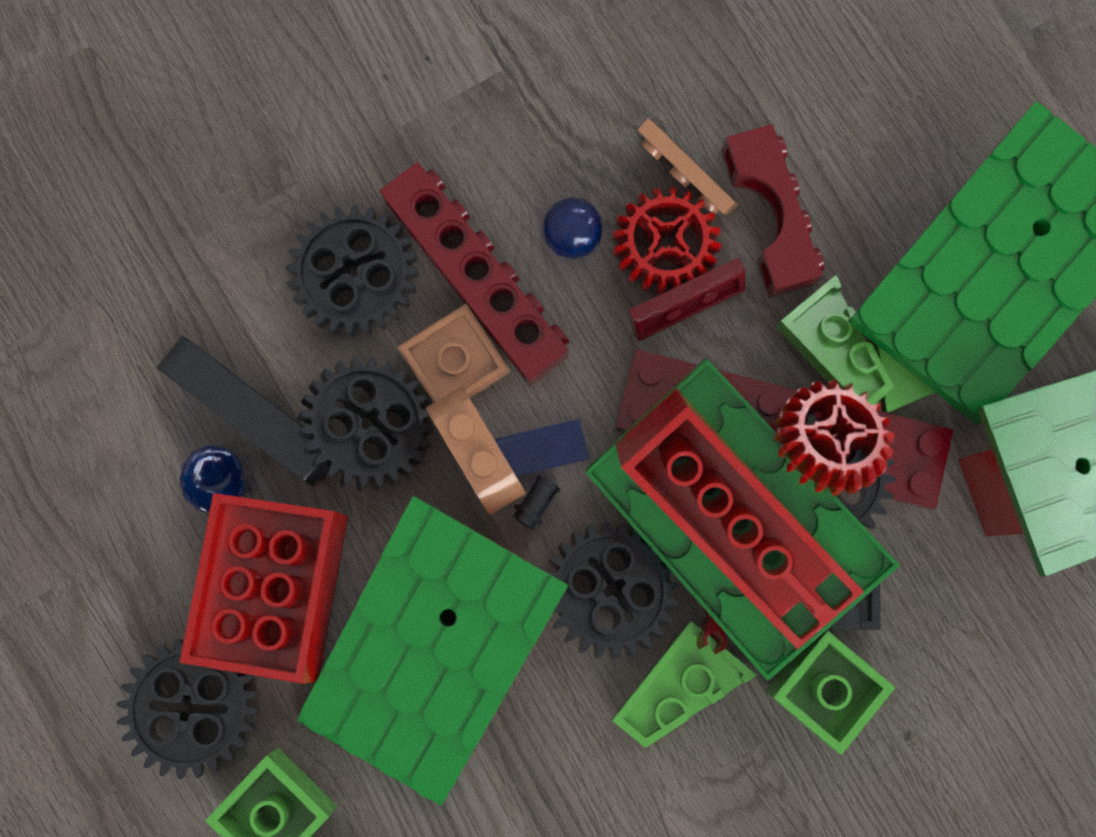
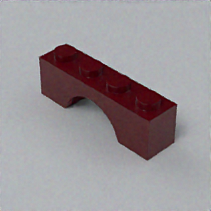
[721,124,825,298]

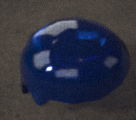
[542,197,602,259]
[180,445,245,512]

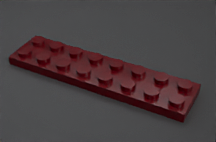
[615,349,954,510]

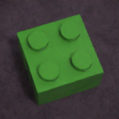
[765,630,896,755]
[205,747,338,837]

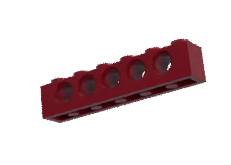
[379,161,570,387]

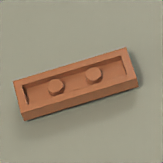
[638,118,738,217]

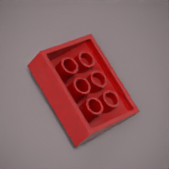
[179,493,348,684]

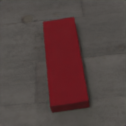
[628,258,746,341]

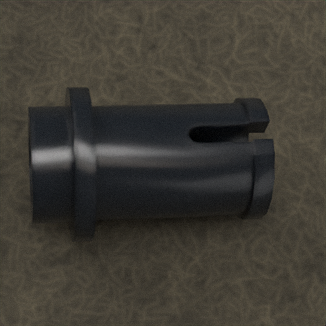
[512,475,560,530]

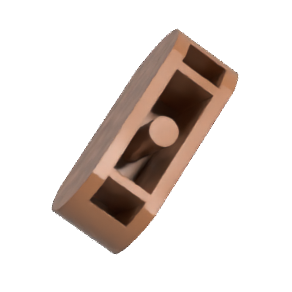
[426,386,526,516]

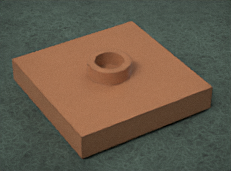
[398,303,511,403]

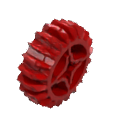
[612,187,722,296]
[774,379,895,497]

